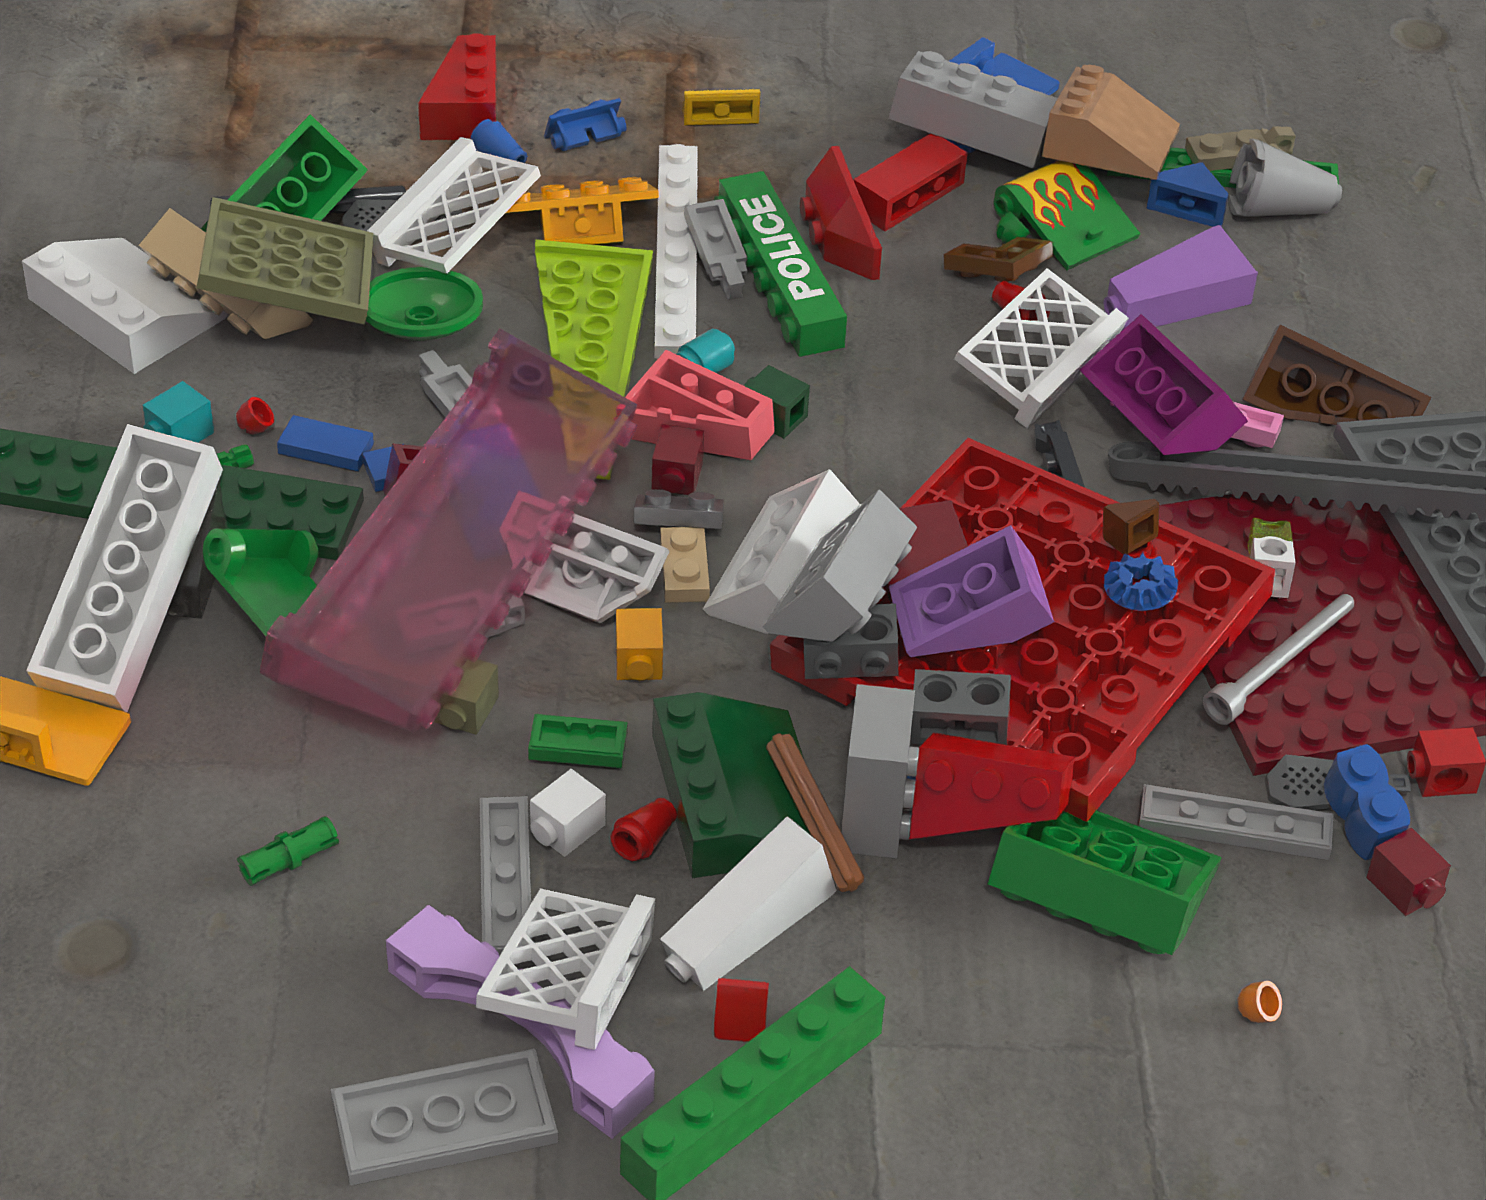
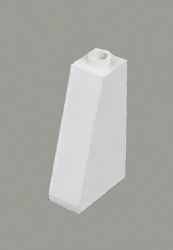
[660,817,837,990]

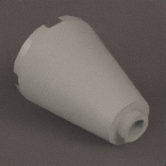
[1228,138,1342,217]

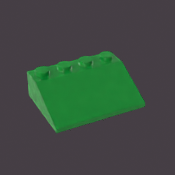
[988,810,1222,955]

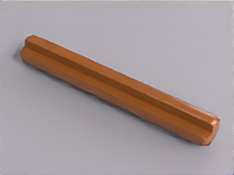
[767,733,864,892]

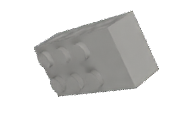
[888,51,1058,168]

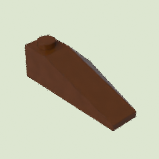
[1242,324,1432,425]

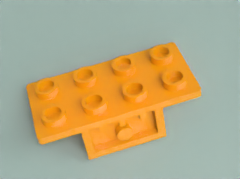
[493,177,659,245]
[0,676,131,786]

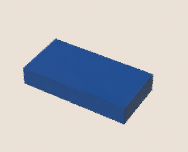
[277,415,374,471]

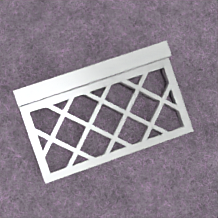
[367,137,541,273]
[954,268,1129,429]
[476,888,655,1050]

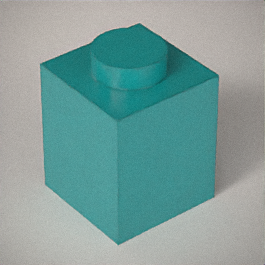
[143,381,214,443]

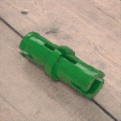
[237,816,339,886]

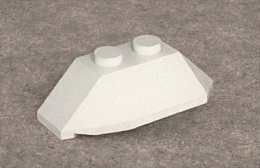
[500,493,670,623]

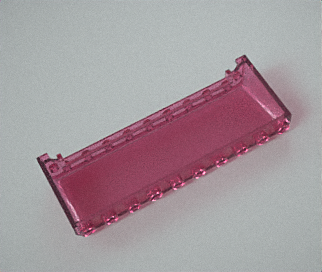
[260,329,638,733]

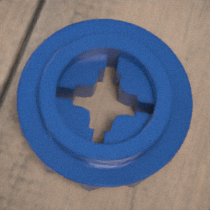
[1104,552,1178,611]

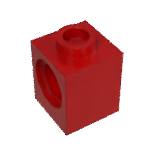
[1407,727,1486,797]

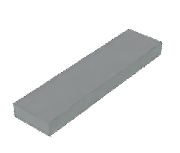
[1138,784,1334,860]
[480,796,532,955]

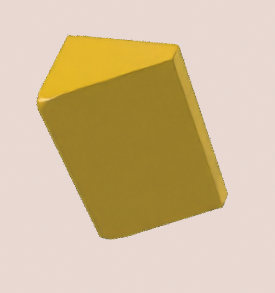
[682,89,760,125]

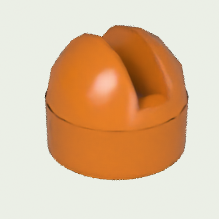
[1237,981,1282,1023]

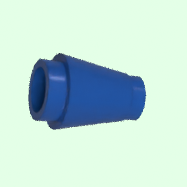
[471,119,527,163]

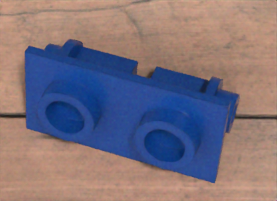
[544,98,627,151]

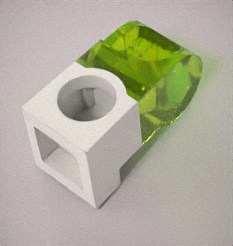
[1248,518,1295,598]

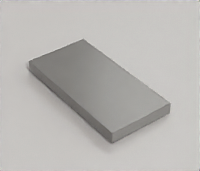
[330,1049,558,1186]

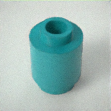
[676,329,735,373]

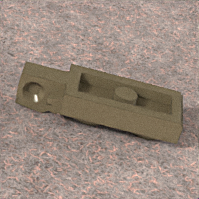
[1185,126,1296,171]

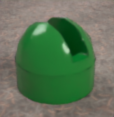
[996,211,1030,244]

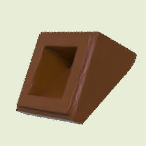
[1103,499,1159,555]

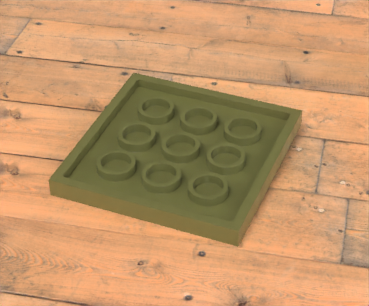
[196,197,374,325]

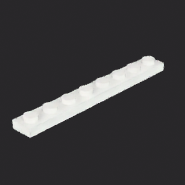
[654,144,698,359]

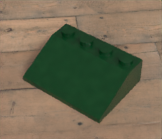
[652,692,810,879]

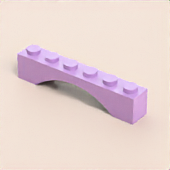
[386,905,654,1139]

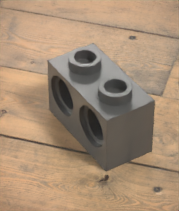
[803,603,898,679]
[911,669,1011,745]

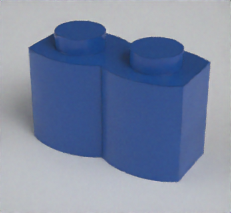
[1324,744,1410,861]

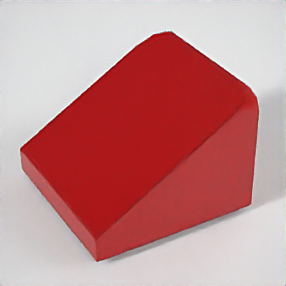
[714,978,769,1042]

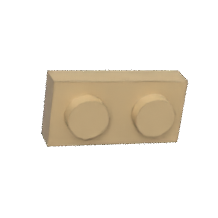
[660,527,710,603]

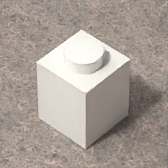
[530,769,606,857]

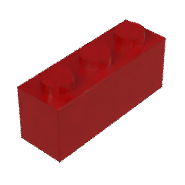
[853,133,967,232]

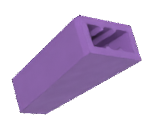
[1104,225,1258,331]

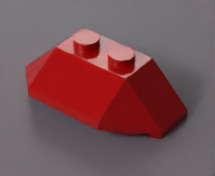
[800,145,882,280]

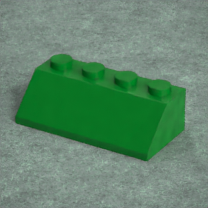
[200,114,368,232]

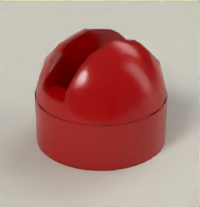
[236,397,274,435]

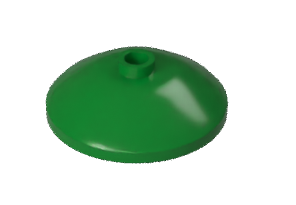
[366,267,483,341]

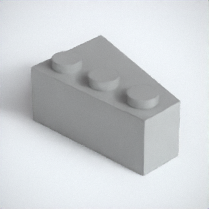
[841,684,919,858]

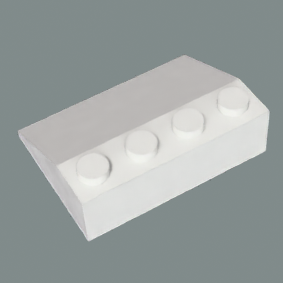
[22,238,229,374]

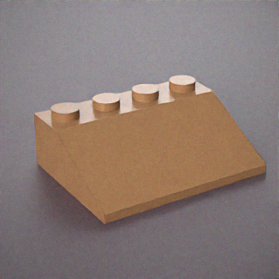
[1042,65,1180,180]

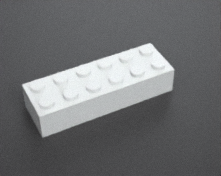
[26,424,223,712]

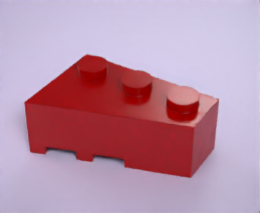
[909,732,1074,839]

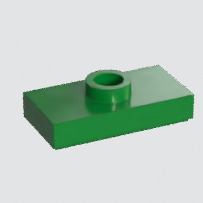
[528,714,628,768]

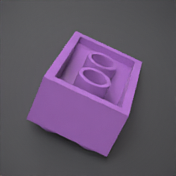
[889,525,1054,657]

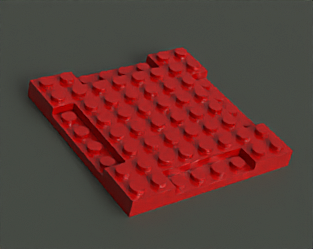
[770,438,1275,822]

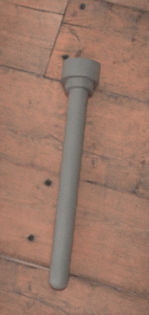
[1203,594,1354,725]

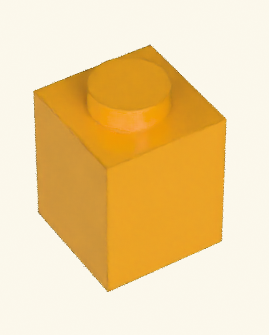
[616,608,663,680]

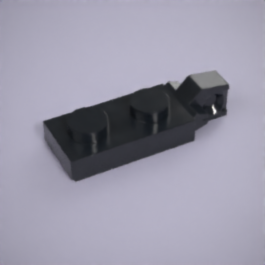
[1034,420,1085,487]

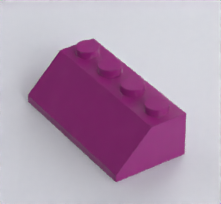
[1079,314,1248,455]

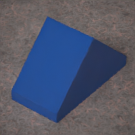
[1147,162,1229,227]

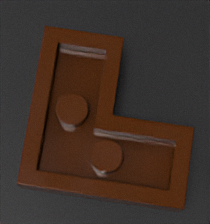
[944,237,1053,282]

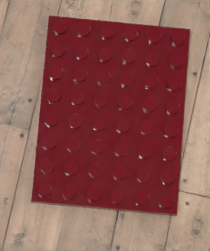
[1159,492,1486,776]

